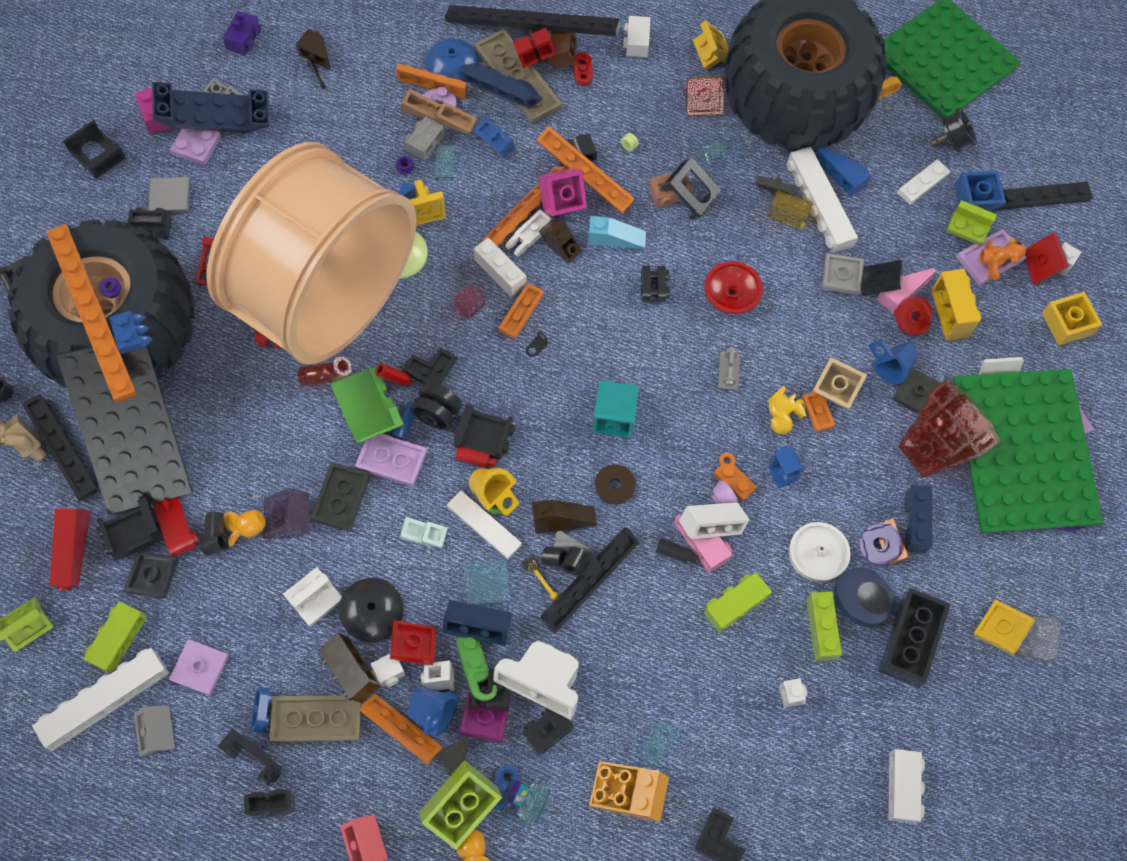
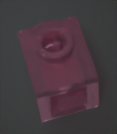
[454,283,485,319]

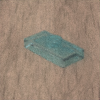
[435,145,455,181]

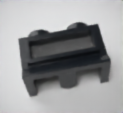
[128,207,172,239]

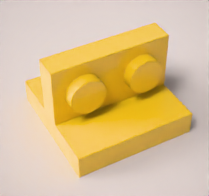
[693,20,729,70]
[410,179,446,226]

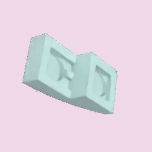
[399,517,447,548]

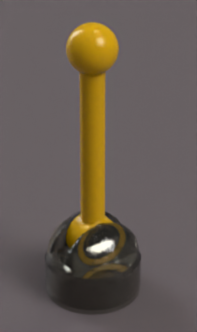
[520,554,558,600]

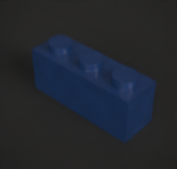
[442,600,512,646]

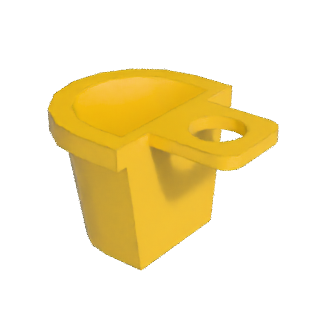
[469,467,519,516]

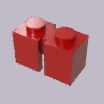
[513,28,557,68]

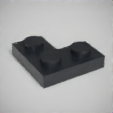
[402,348,457,385]
[694,807,745,861]

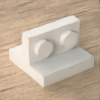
[283,567,342,627]

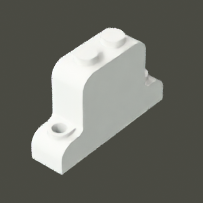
[493,641,579,720]

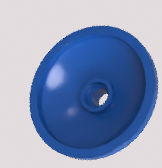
[426,39,479,82]

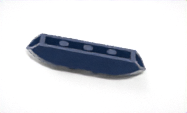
[461,63,541,109]

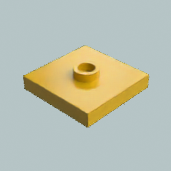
[974,600,1035,656]

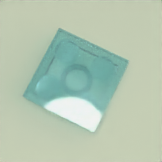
[464,560,510,606]

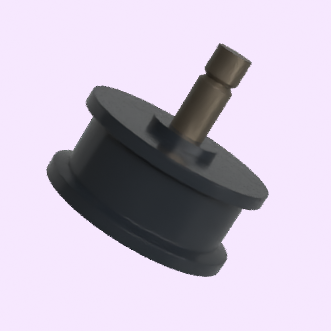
[930,108,977,153]

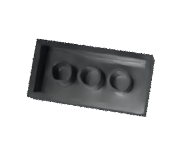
[878,588,951,688]

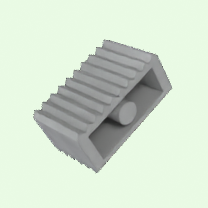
[404,116,445,161]

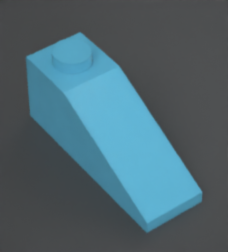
[588,216,646,249]

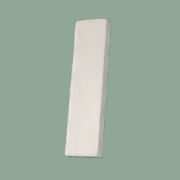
[447,491,522,560]

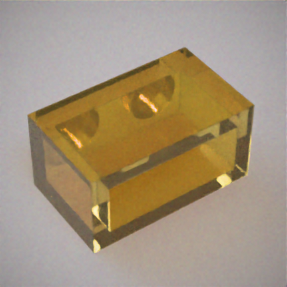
[768,190,813,229]

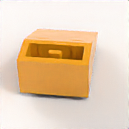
[589,761,669,822]

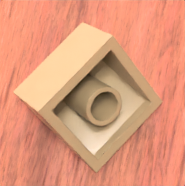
[812,357,867,410]

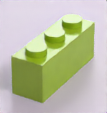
[704,572,772,633]
[806,591,842,662]
[83,601,147,674]

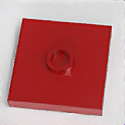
[1025,232,1069,285]
[389,620,436,666]

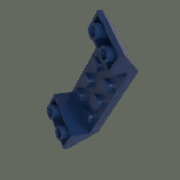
[152,82,269,133]

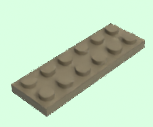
[474,29,562,124]

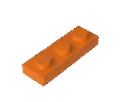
[498,283,544,340]

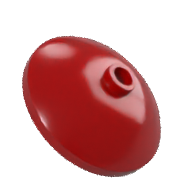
[704,261,763,314]

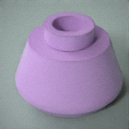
[711,481,738,504]

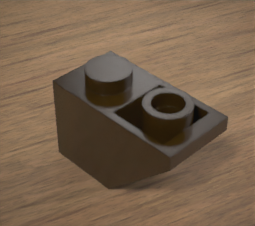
[539,219,582,263]

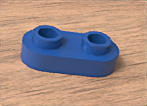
[250,687,272,733]
[493,765,519,810]

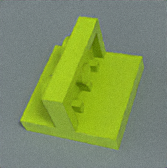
[946,200,997,246]
[0,597,54,652]

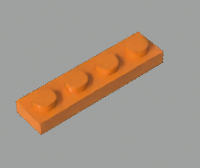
[396,63,468,99]
[360,694,443,765]

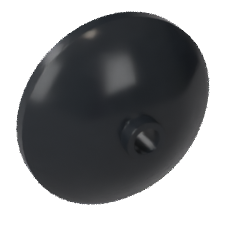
[339,578,404,642]

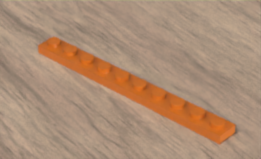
[46,224,137,403]

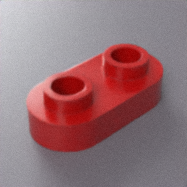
[573,52,593,86]

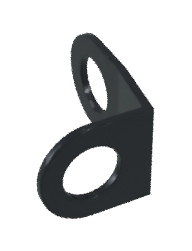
[526,331,548,357]

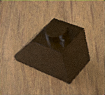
[296,29,331,70]

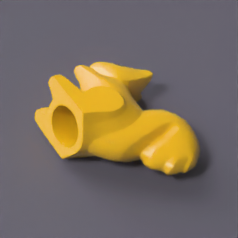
[767,386,806,435]

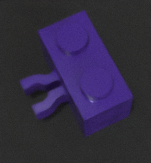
[223,11,261,56]

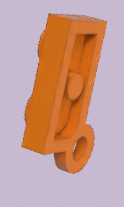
[713,453,757,502]

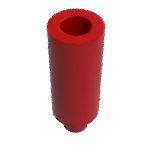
[375,362,412,387]
[455,446,497,469]

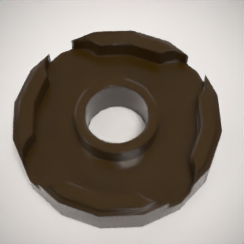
[595,464,636,505]

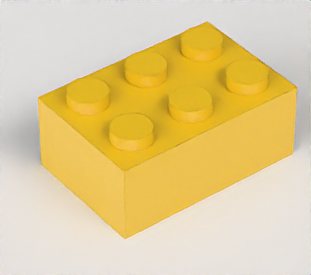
[931,269,981,341]

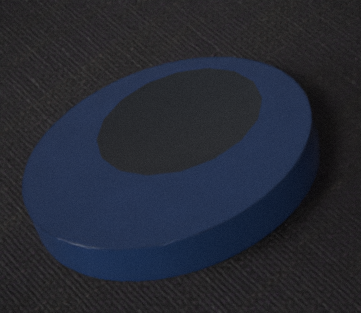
[834,568,894,627]

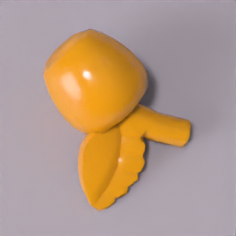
[224,510,266,547]
[456,829,490,861]

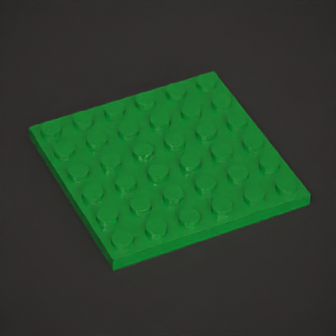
[884,0,1021,118]

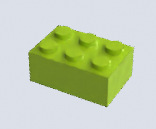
[419,760,502,850]

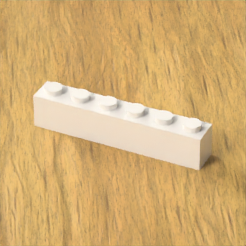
[787,147,858,254]
[32,648,170,751]

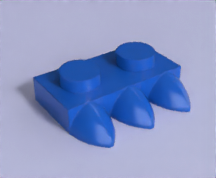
[109,311,152,354]

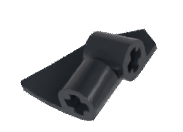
[542,531,601,578]

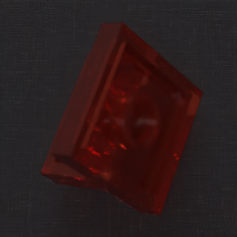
[684,76,725,116]

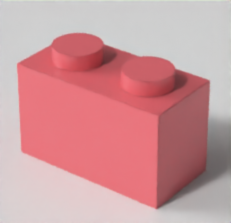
[340,814,388,861]

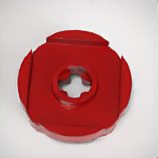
[894,297,933,335]

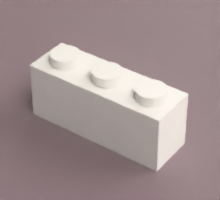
[474,238,526,298]
[679,502,749,539]
[888,749,925,823]

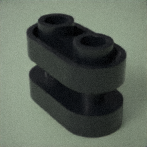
[641,265,670,302]

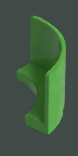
[331,366,403,443]

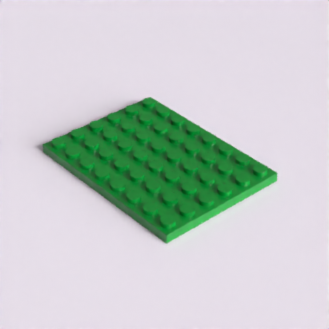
[952,369,1104,534]

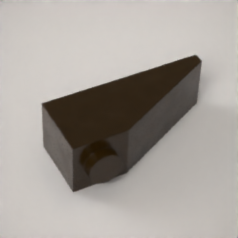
[532,500,597,534]

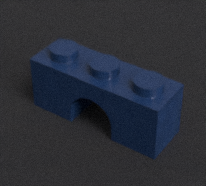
[905,485,933,553]

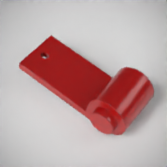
[153,497,200,557]

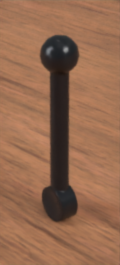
[307,59,326,89]

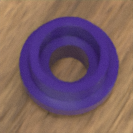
[395,156,414,174]
[99,278,122,298]

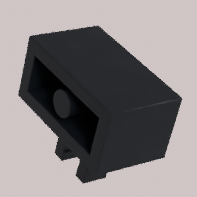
[522,708,574,757]

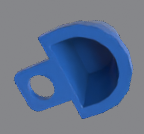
[869,339,918,385]
[408,687,458,738]

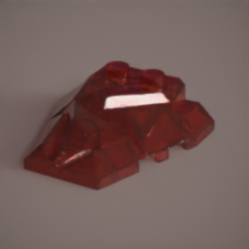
[898,378,1001,478]

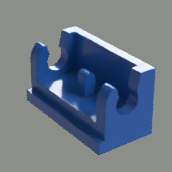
[474,117,516,158]

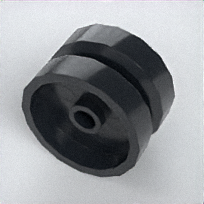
[410,382,462,430]

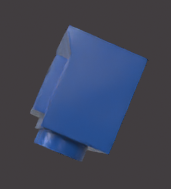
[768,446,804,488]

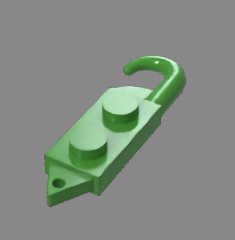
[456,636,497,701]

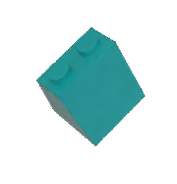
[592,380,639,438]

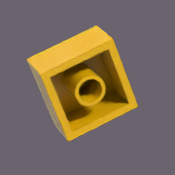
[1042,292,1102,346]

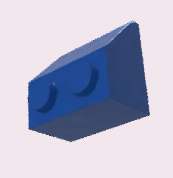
[954,171,1006,211]

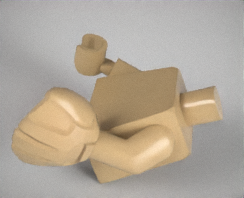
[0,414,47,462]

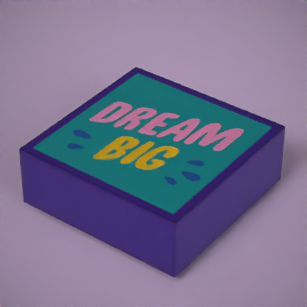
[506,780,534,811]

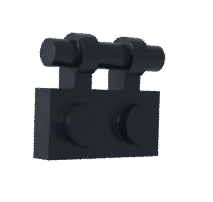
[469,668,510,711]

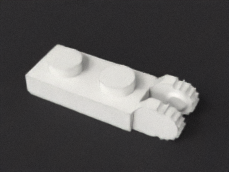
[505,210,553,257]

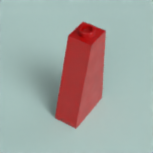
[49,508,91,590]

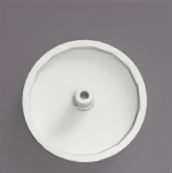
[789,522,850,582]

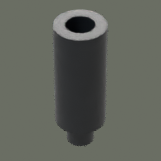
[656,538,698,564]

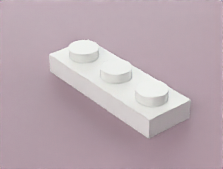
[897,159,951,205]

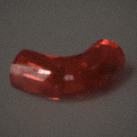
[298,357,352,386]

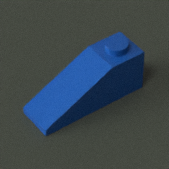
[816,148,871,197]

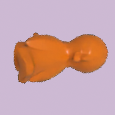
[979,237,1026,280]

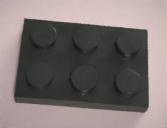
[310,462,371,532]

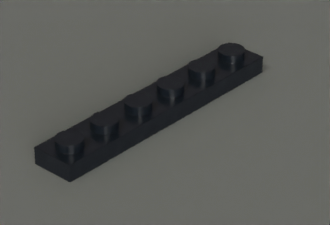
[992,181,1093,211]
[22,394,99,502]
[540,527,639,633]

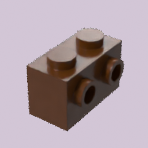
[547,31,578,69]

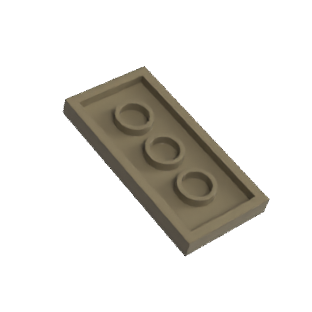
[269,695,362,743]

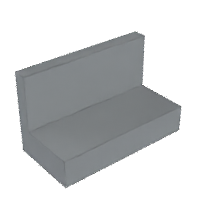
[134,705,175,757]

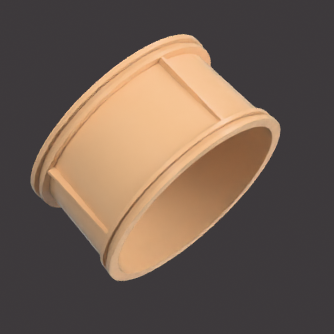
[207,142,416,364]

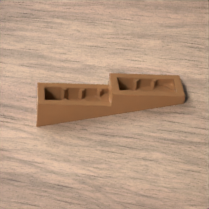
[400,89,477,134]

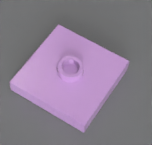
[169,639,229,696]

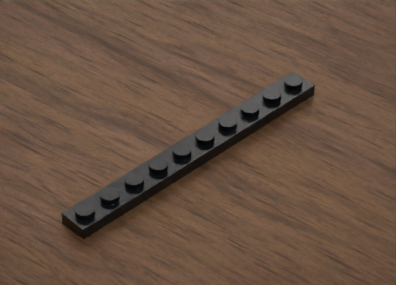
[445,5,621,36]

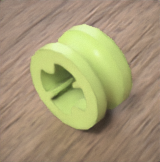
[621,133,639,152]

